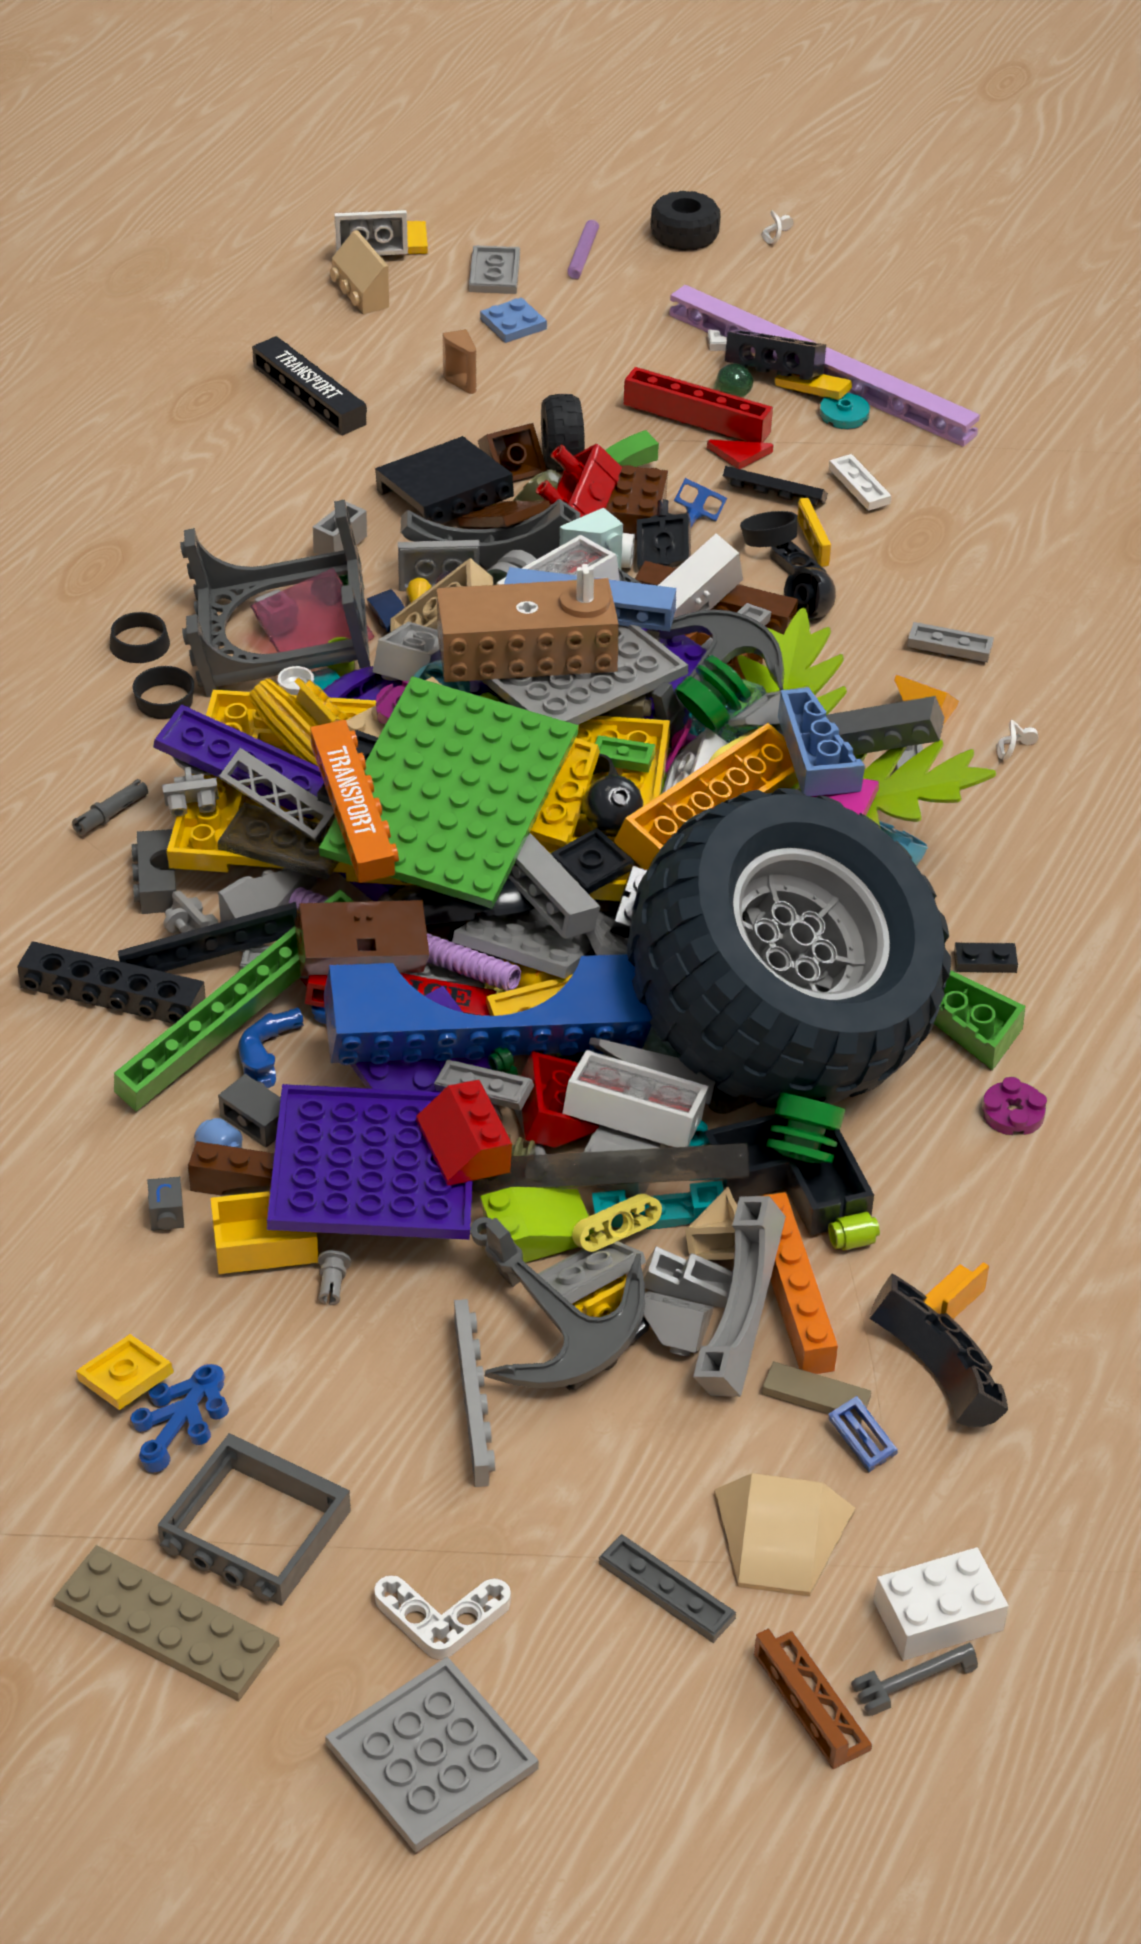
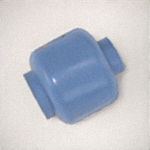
[194,1118,243,1148]

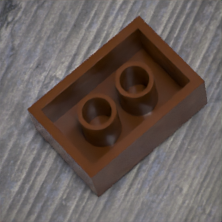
[606,465,668,540]

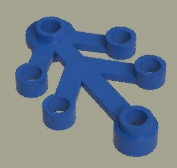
[131,1364,229,1473]

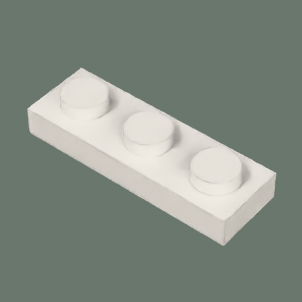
[829,454,891,511]

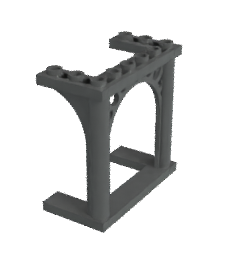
[180,500,371,697]

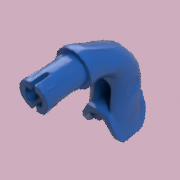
[238,1007,304,1088]

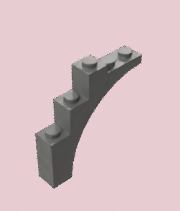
[400,499,580,569]

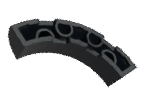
[378,878,533,925]
[869,1273,1008,1427]

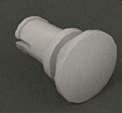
[318,1250,351,1305]

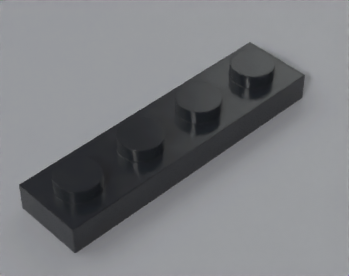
[723,466,828,506]

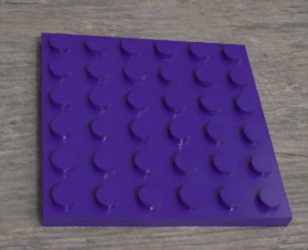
[267,1084,472,1240]

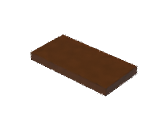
[457,500,550,527]

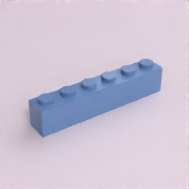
[504,567,676,632]

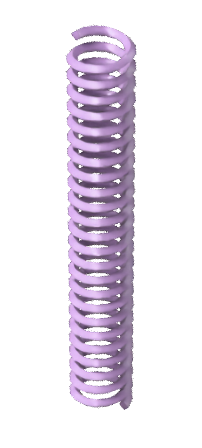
[567,220,599,279]

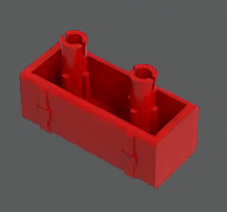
[535,444,622,518]

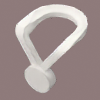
[762,210,793,244]
[996,720,1039,760]

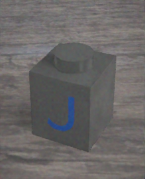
[147,1176,184,1231]

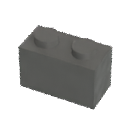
[218,1074,281,1148]

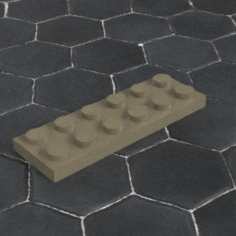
[54,1545,280,1702]

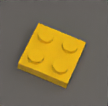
[76,1334,174,1410]

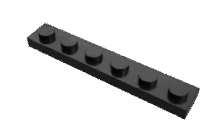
[118,902,298,972]

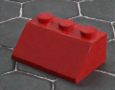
[520,1051,599,1147]
[416,1079,512,1186]

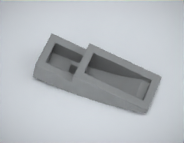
[728,686,809,728]
[643,1246,733,1308]

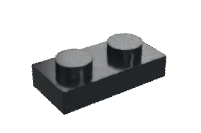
[954,942,1018,973]

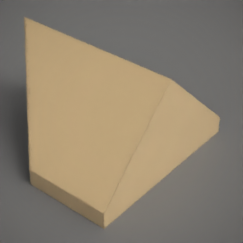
[685,1187,737,1260]

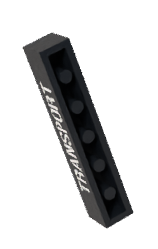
[252,336,367,436]

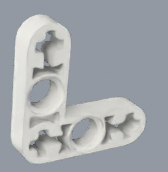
[375,1576,511,1660]

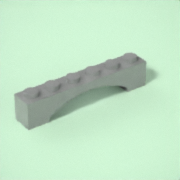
[693,1196,786,1397]

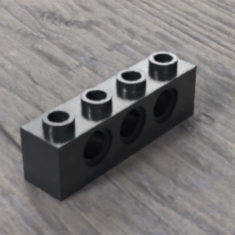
[725,329,827,380]

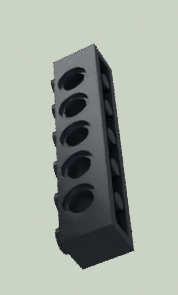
[17,941,206,1024]

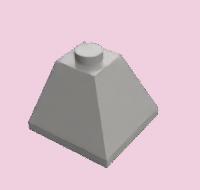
[644,1291,714,1356]

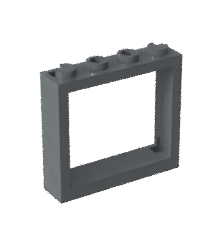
[158,1433,351,1606]

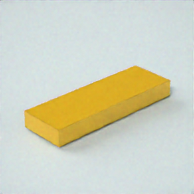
[775,374,852,400]
[797,498,831,567]

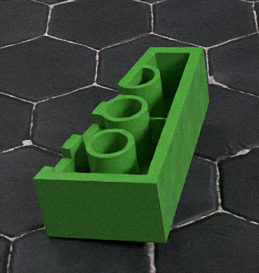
[934,970,1026,1071]

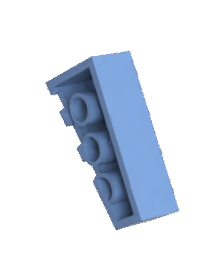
[778,688,865,796]

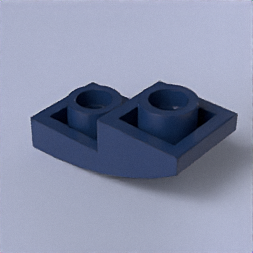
[366,589,405,632]

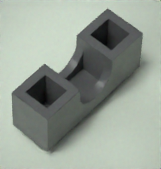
[132,829,176,914]

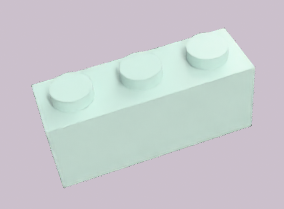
[559,508,623,569]

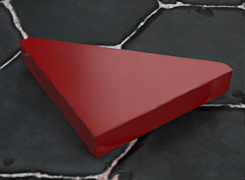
[707,439,774,469]

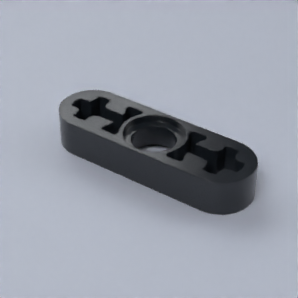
[770,541,827,575]

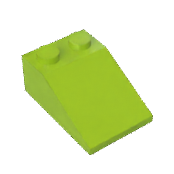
[480,1187,594,1263]

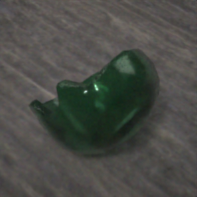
[714,363,754,397]

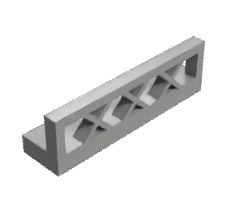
[219,748,336,841]

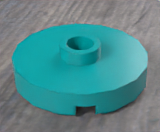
[820,393,870,429]

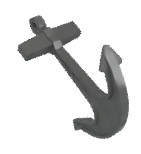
[647,610,785,749]
[470,1217,645,1389]

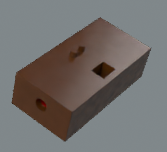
[295,900,430,976]

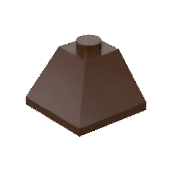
[478,423,547,482]

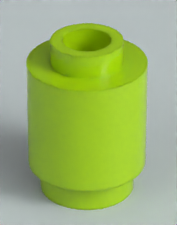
[828,1212,880,1251]

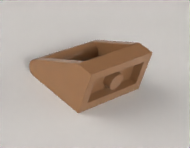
[443,329,476,394]

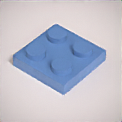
[480,297,547,343]

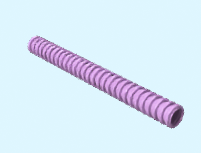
[289,887,521,991]

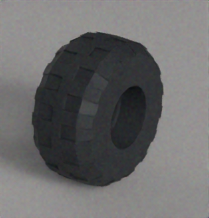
[650,190,721,250]
[541,394,585,472]

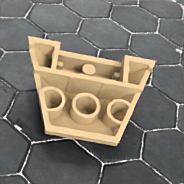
[714,1473,855,1596]

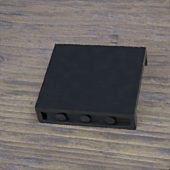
[375,436,514,524]

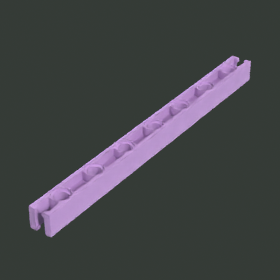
[669,285,980,447]

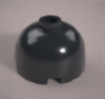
[784,567,836,621]
[581,775,644,837]

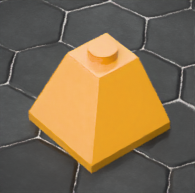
[894,675,959,725]

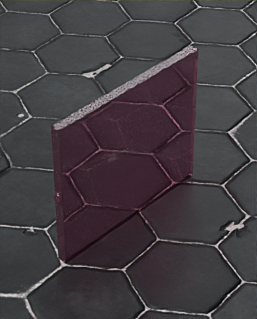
[251,568,375,653]

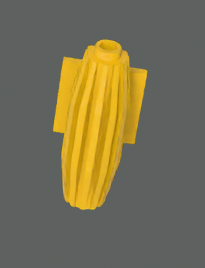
[248,677,348,766]

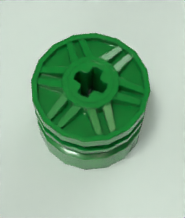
[674,655,752,732]
[766,1093,846,1164]

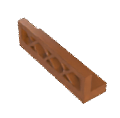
[754,1628,872,1769]

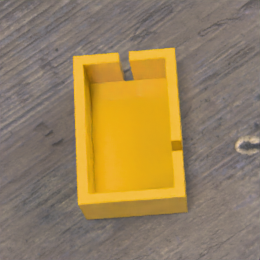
[210,1191,318,1274]

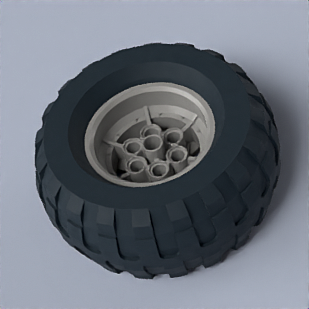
[627,788,951,1109]

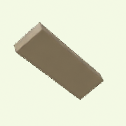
[762,1361,872,1424]

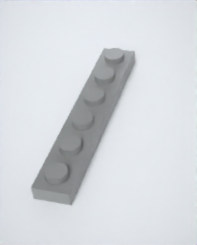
[454,1299,495,1487]

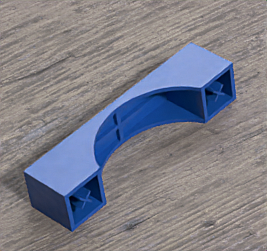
[324,954,652,1065]

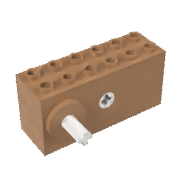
[436,564,619,682]

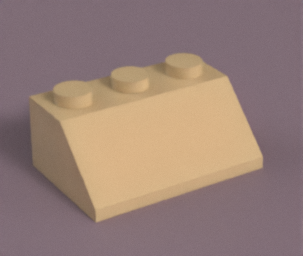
[330,230,389,314]

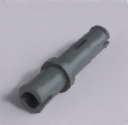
[72,779,148,836]

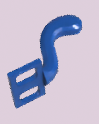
[674,478,727,528]

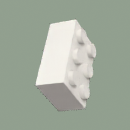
[874,1547,1009,1661]

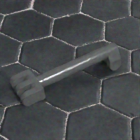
[851,1642,978,1716]

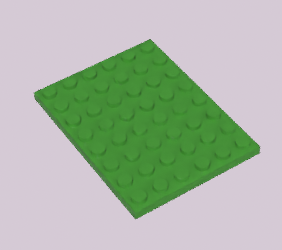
[319,676,579,908]

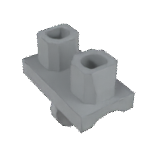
[162,767,219,817]
[164,891,218,933]

